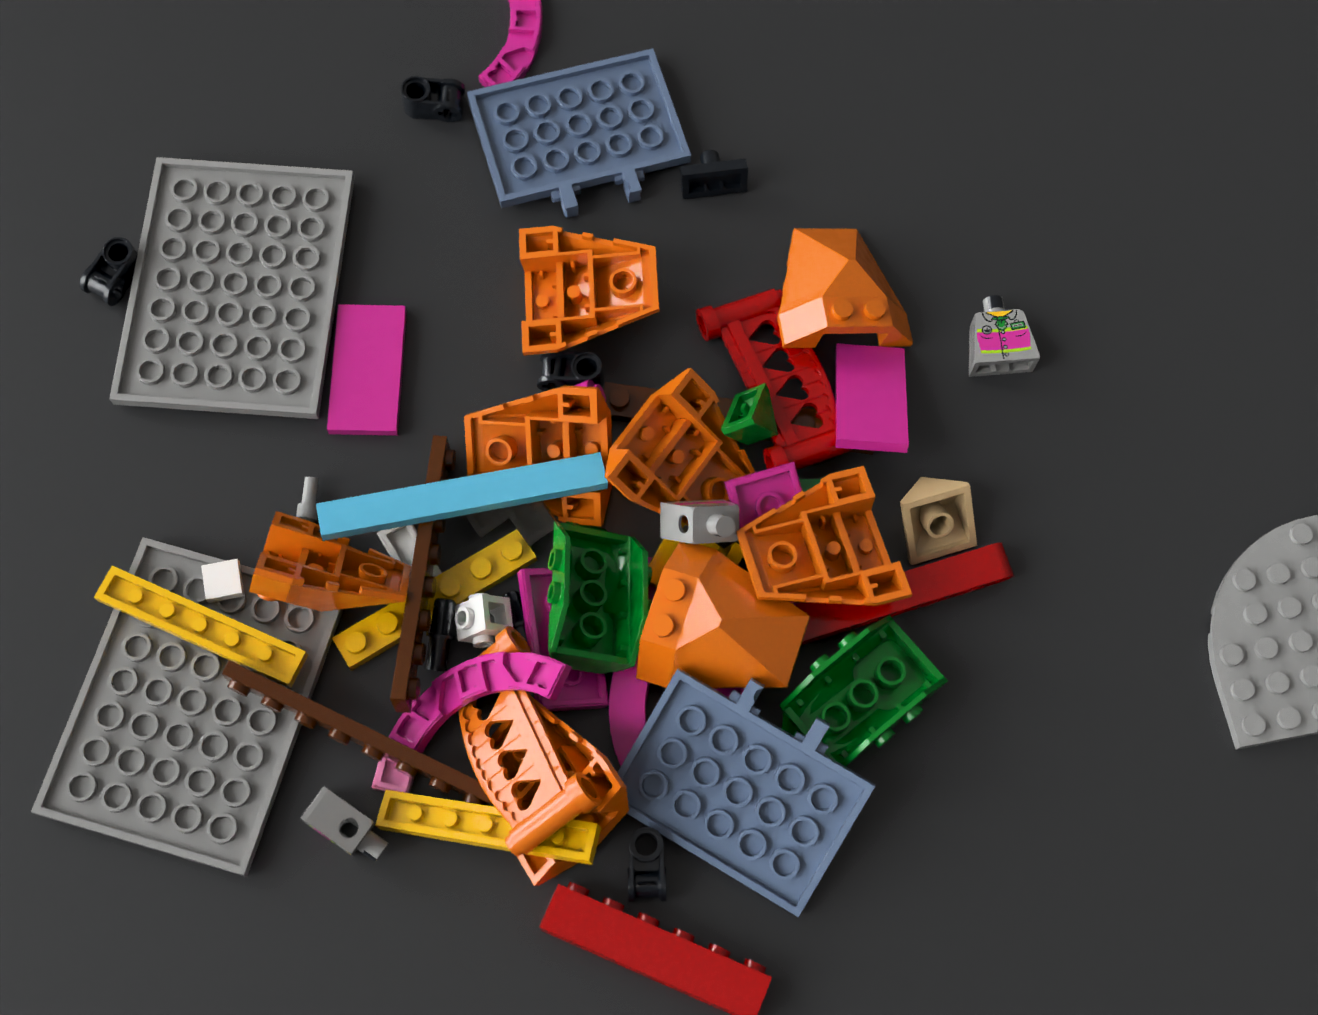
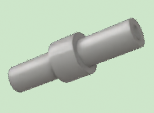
[296,477,319,522]

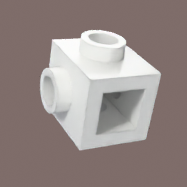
[455,593,513,648]

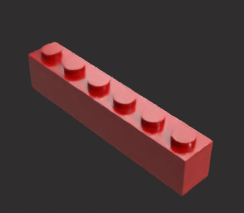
[539,882,772,1015]

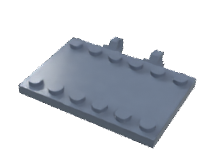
[467,48,691,218]
[618,668,875,917]

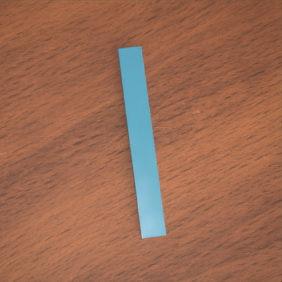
[316,452,608,541]

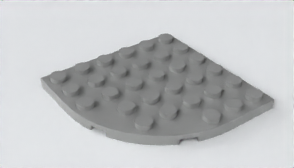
[1208,515,1318,750]

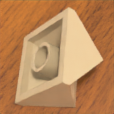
[900,477,977,565]

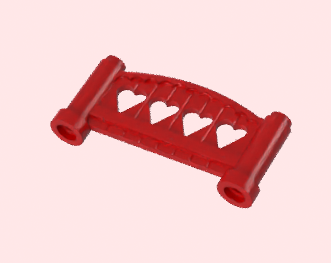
[695,289,853,470]

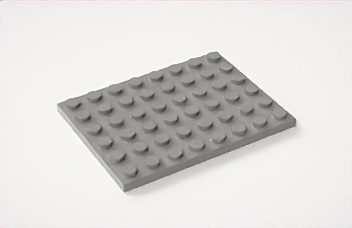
[109,157,355,419]
[31,537,343,877]

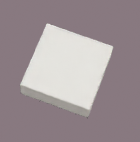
[201,559,245,603]

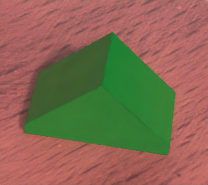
[721,383,778,445]

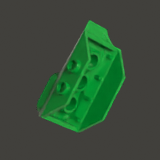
[547,521,652,674]
[779,615,948,767]

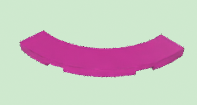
[478,0,543,87]
[389,652,572,754]
[609,652,650,767]

